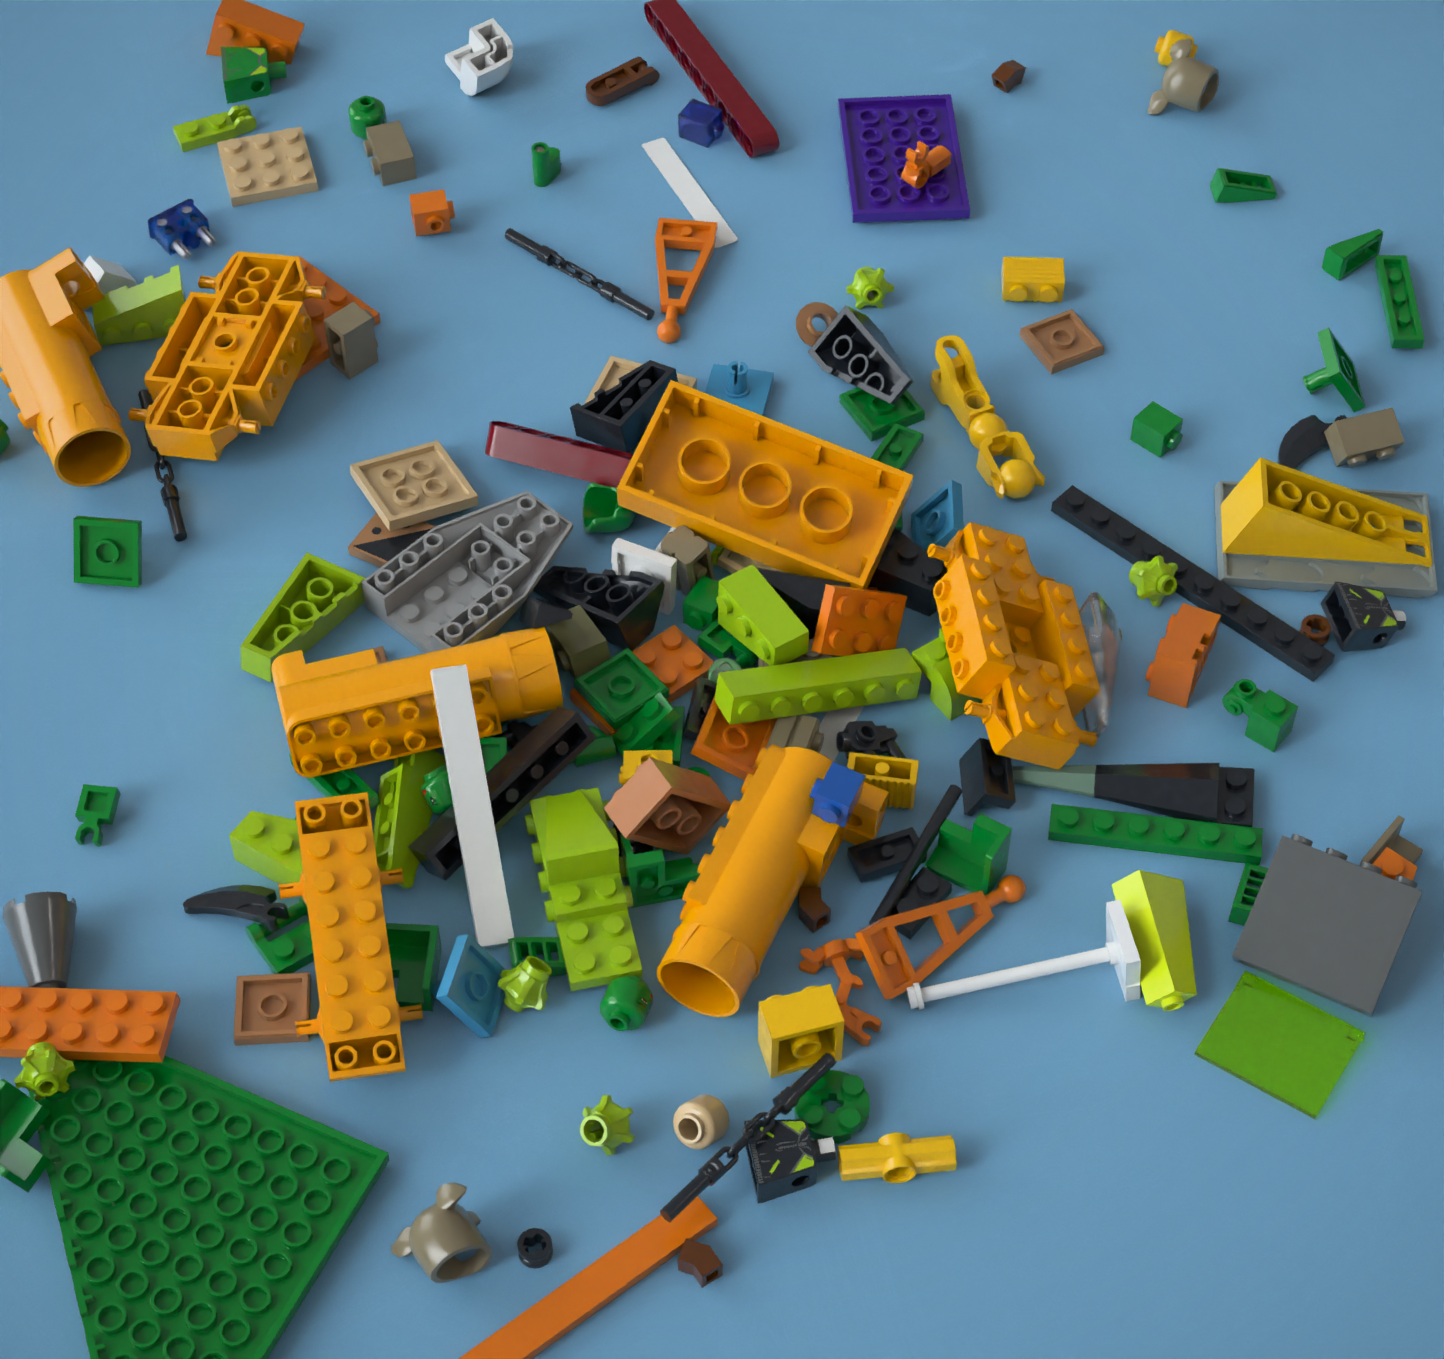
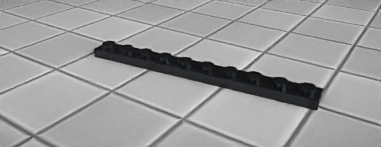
[1051,485,1335,682]

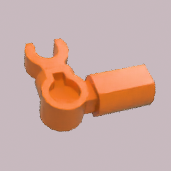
[901,141,951,189]

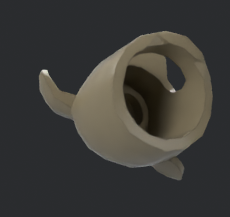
[1147,38,1219,114]
[391,1183,492,1283]

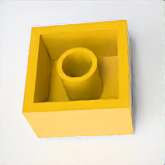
[758,984,844,1078]

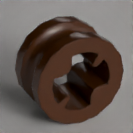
[1299,614,1331,646]

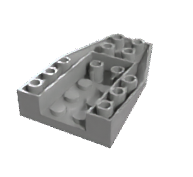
[362,491,573,653]

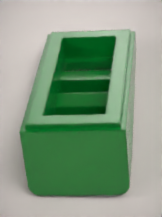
[1210,168,1277,203]
[1322,229,1383,281]
[1228,862,1269,926]
[508,937,567,977]

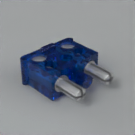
[147,199,217,260]

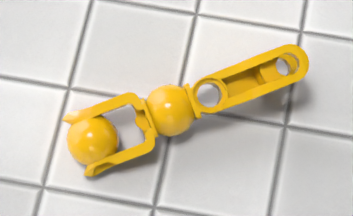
[930,335,1045,499]

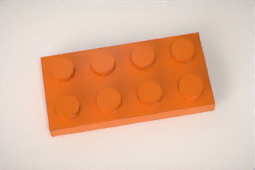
[569,624,714,736]

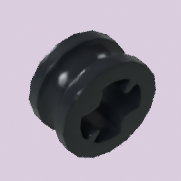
[517,1228,553,1269]

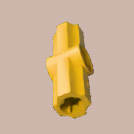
[837,1133,957,1183]

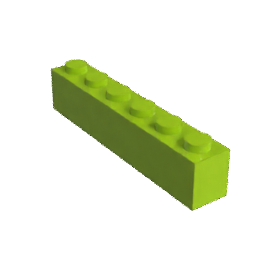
[714,648,922,725]

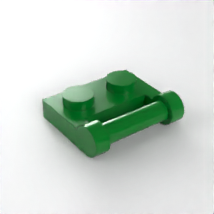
[245,897,314,974]

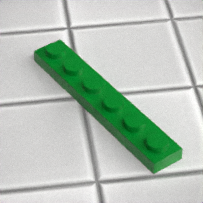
[1048,804,1263,865]

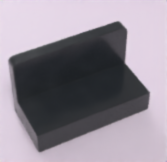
[959,737,1016,816]

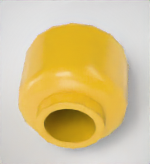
[1154,30,1198,67]

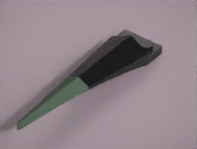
[1012,763,1255,827]

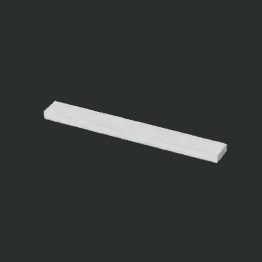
[430,664,514,948]

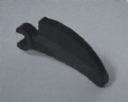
[1277,415,1347,469]
[183,885,290,931]

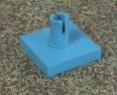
[705,361,774,416]
[911,480,965,552]
[433,934,506,1038]

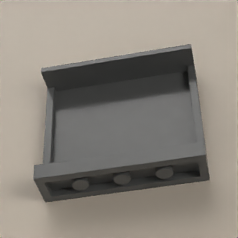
[1232,834,1422,1017]

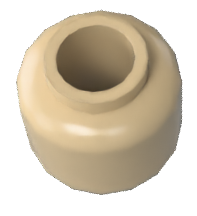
[673,1095,730,1149]

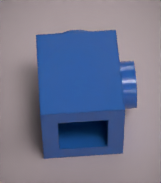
[810,762,866,828]

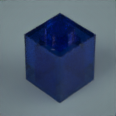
[678,99,724,148]

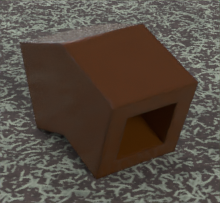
[991,60,1026,93]
[798,887,831,933]
[678,1238,723,1288]

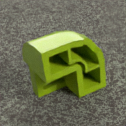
[911,628,983,721]

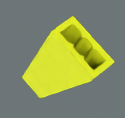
[1111,870,1197,1011]

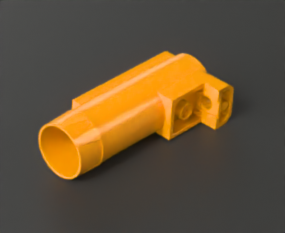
[0,247,131,487]
[271,626,563,778]
[657,744,890,1017]

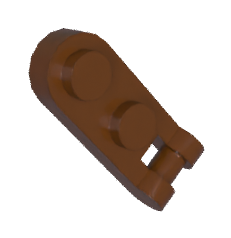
[586,57,660,106]

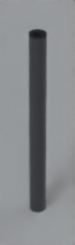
[869,784,962,925]

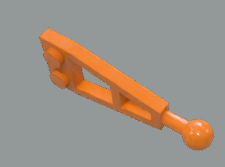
[655,218,717,344]
[854,875,1026,1000]

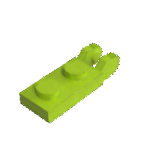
[173,104,257,152]

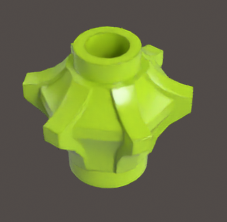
[846,267,894,310]
[1129,555,1178,607]
[497,956,552,1012]
[14,1042,75,1100]
[580,1094,635,1155]

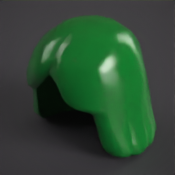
[582,483,635,534]

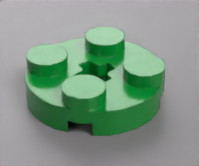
[794,1070,870,1144]

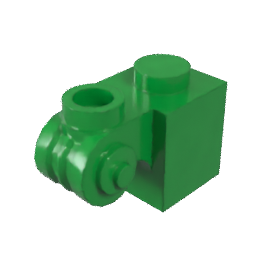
[1222,679,1298,752]

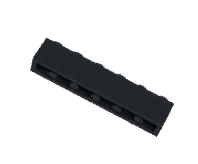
[408,706,596,880]

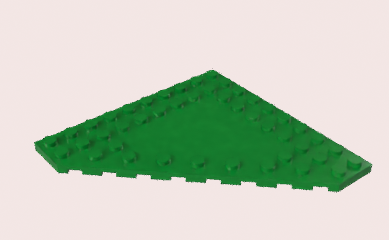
[28,1055,390,1359]

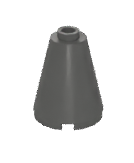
[3,892,77,988]

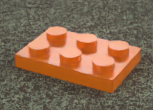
[811,584,907,656]
[691,671,777,781]

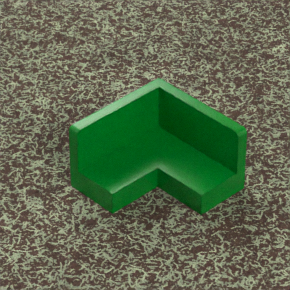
[925,813,1012,895]
[620,834,700,908]
[386,923,442,1011]
[0,1079,52,1192]

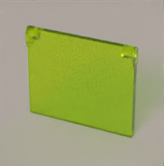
[1194,971,1366,1119]

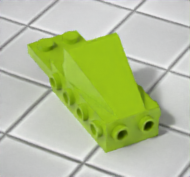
[524,787,643,991]

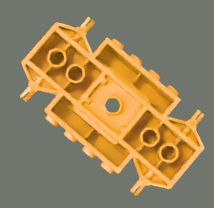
[128,251,327,461]
[927,522,1100,770]

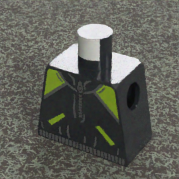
[1320,582,1406,652]
[744,1119,836,1203]

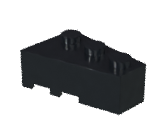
[570,360,678,453]
[868,527,948,617]

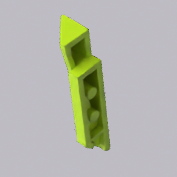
[373,749,446,889]

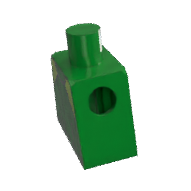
[221,47,287,104]

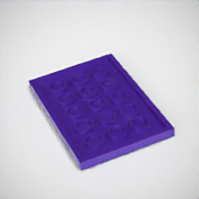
[838,94,970,223]

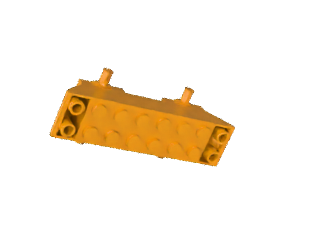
[278,792,423,1082]

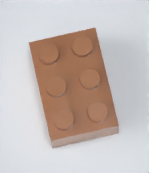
[604,757,731,855]

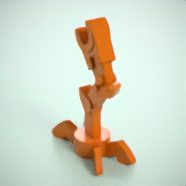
[799,938,882,1046]

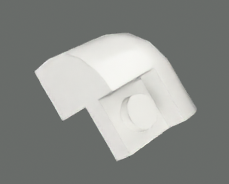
[445,18,513,96]

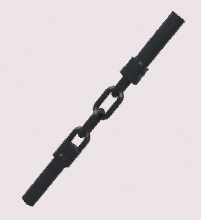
[505,228,654,321]
[138,389,187,541]
[660,1053,836,1222]

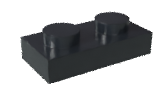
[682,676,717,741]
[847,827,927,883]
[890,867,952,940]

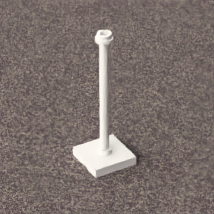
[611,527,677,615]
[906,899,1141,1010]

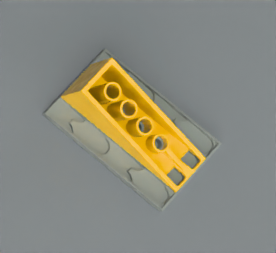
[1214,457,1438,599]

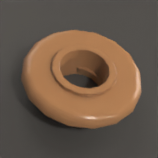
[796,302,838,347]

